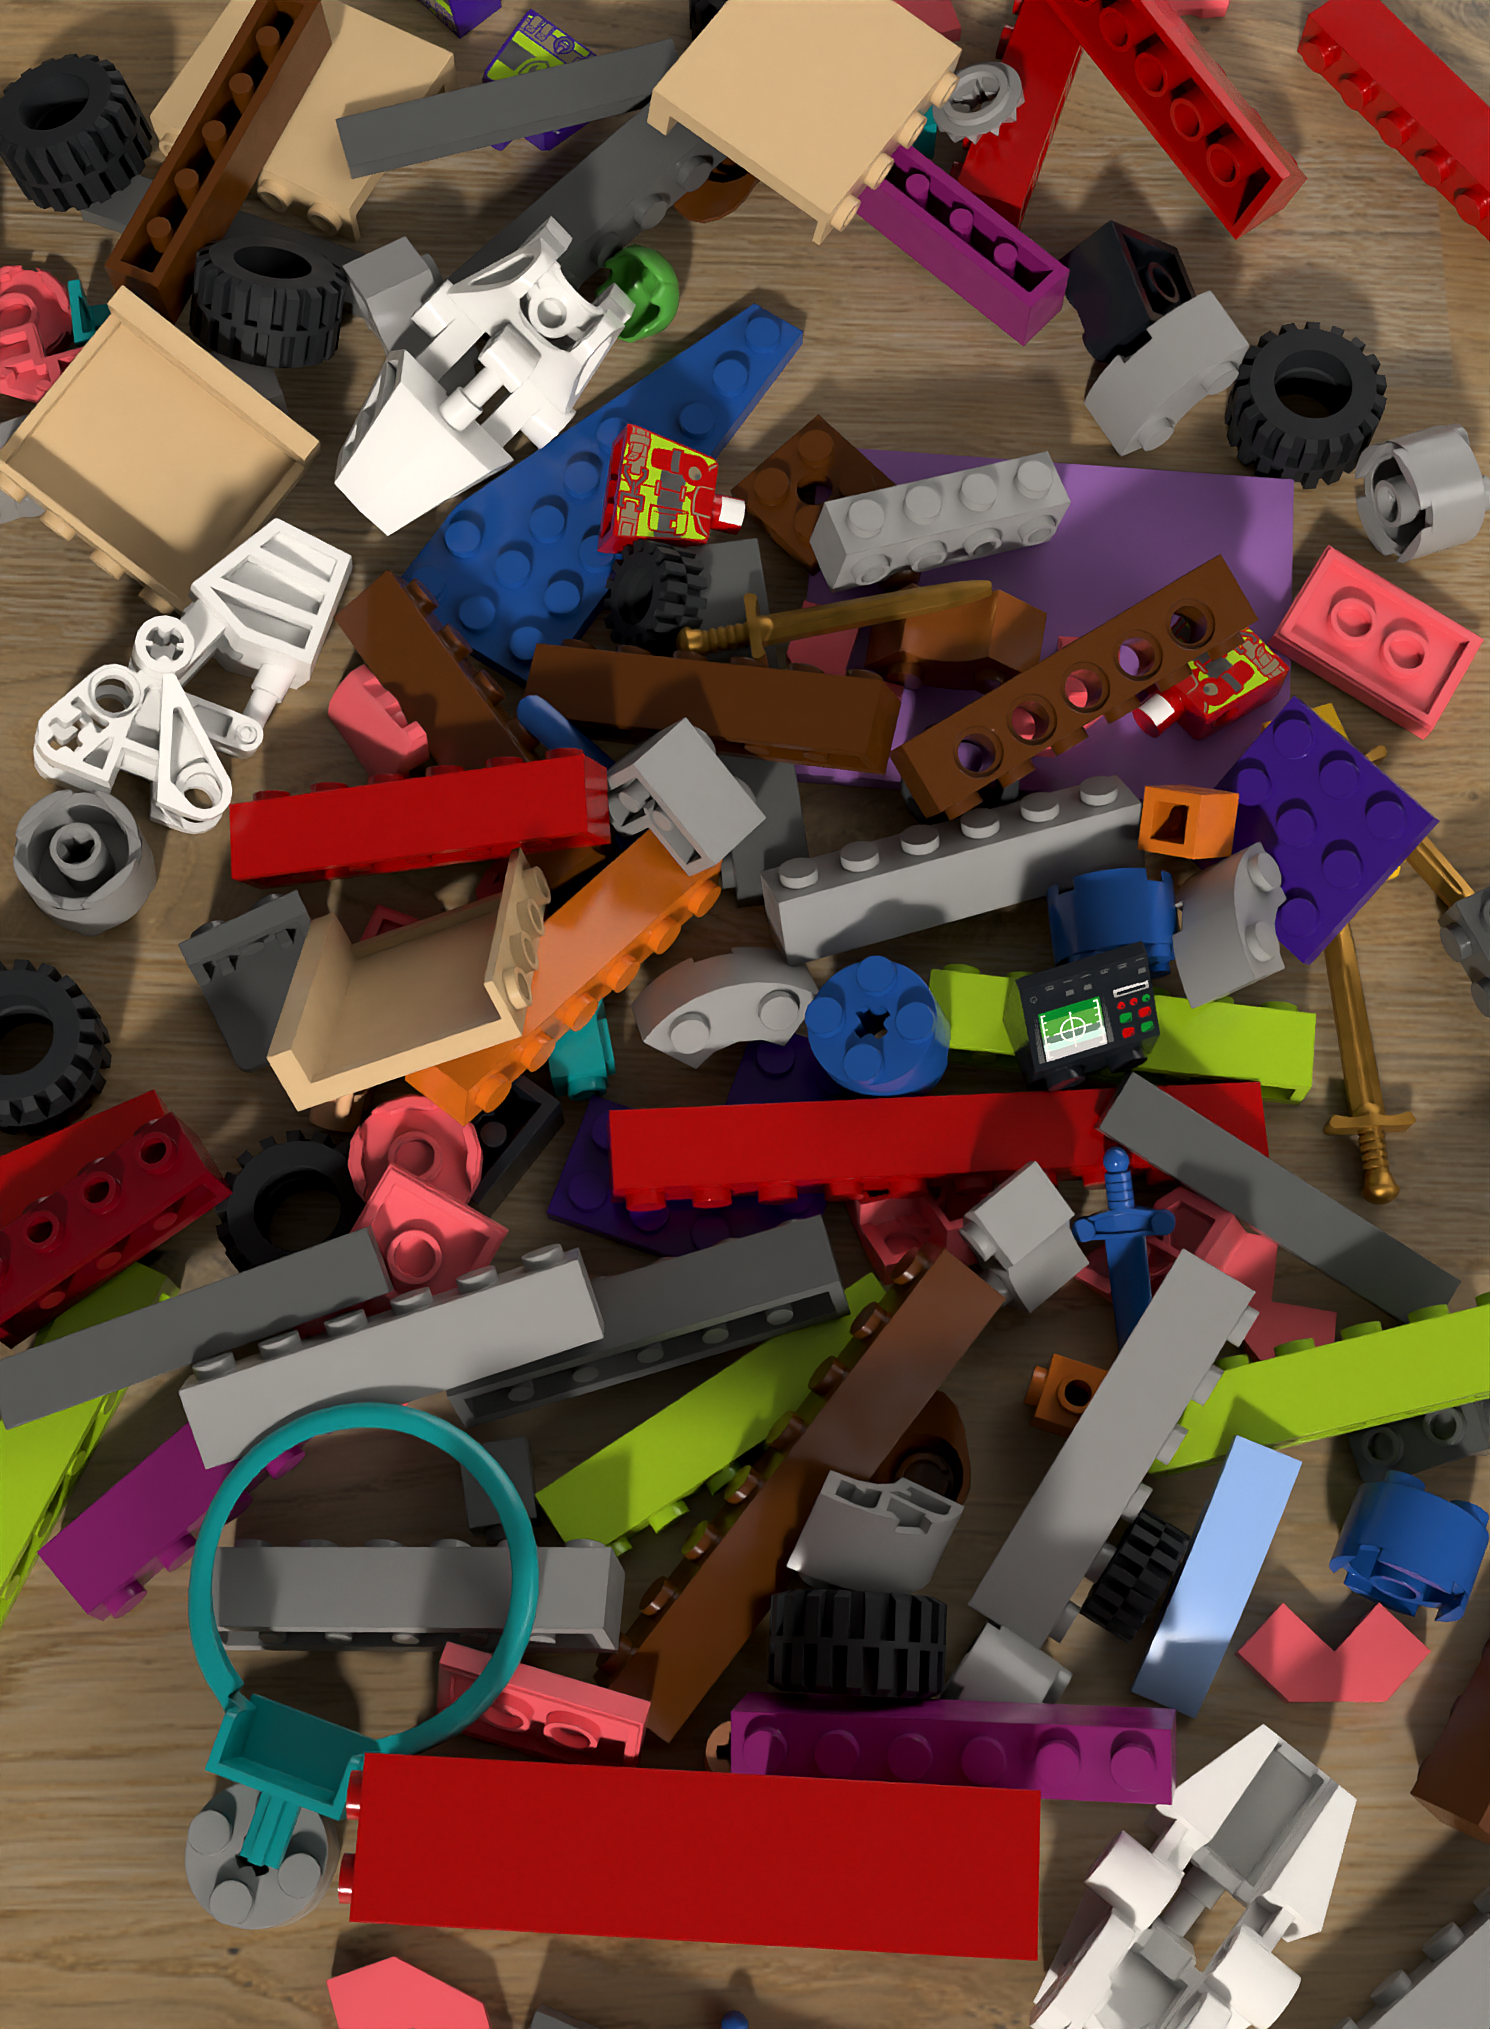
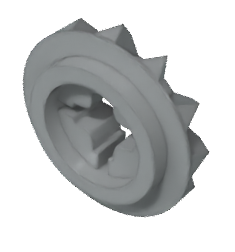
[932,61,1025,145]

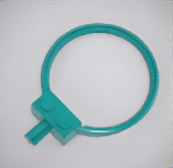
[188,1402,539,1869]

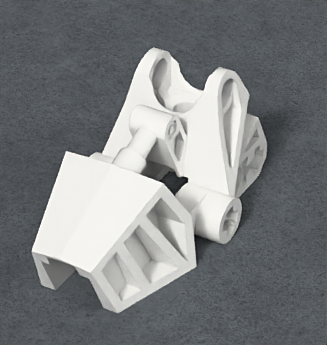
[334,216,636,536]
[33,518,353,834]
[1029,1724,1357,2029]

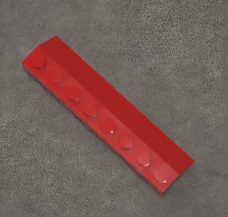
[1045,0,1308,241]

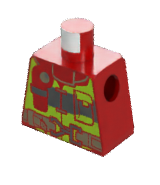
[597,423,745,554]
[1132,617,1290,740]

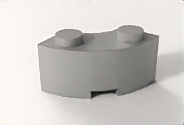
[342,236,481,397]
[1084,290,1249,457]
[1172,842,1287,1009]
[631,947,818,1069]
[959,1161,1089,1313]
[787,1470,965,1594]

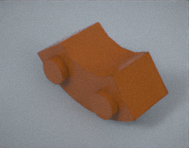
[864,583,1047,695]

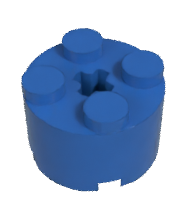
[1046,868,1180,979]
[805,955,951,1100]
[1329,1470,1489,1622]

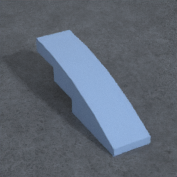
[1130,1435,1302,1719]

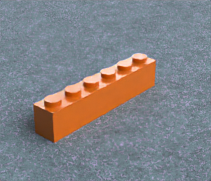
[405,829,723,1127]

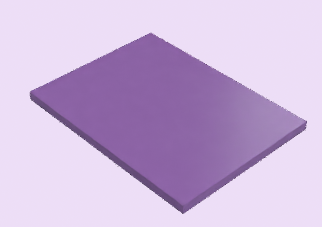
[794,448,1294,808]

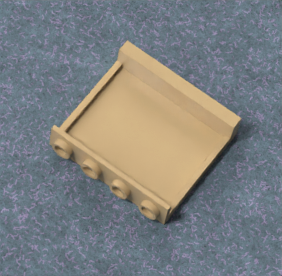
[150,0,459,243]
[647,0,962,245]
[0,285,321,616]
[266,847,551,1111]

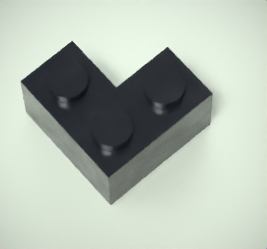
[467,1074,565,1218]

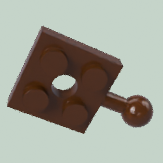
[730,414,921,593]

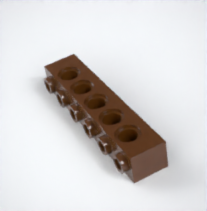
[889,554,1259,820]

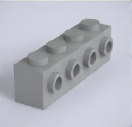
[809,451,1071,593]

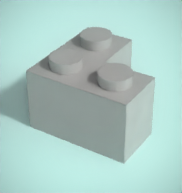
[607,717,767,876]

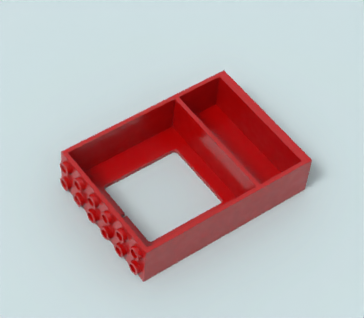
[338,1752,1041,1961]

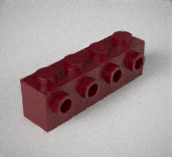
[0,1111,233,1349]

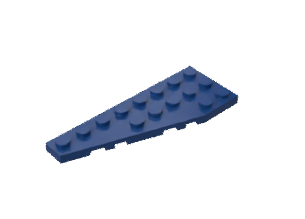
[401,303,803,689]

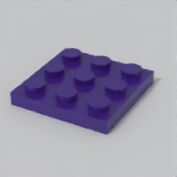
[1191,696,1440,965]

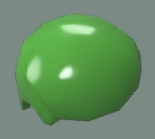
[595,244,680,343]

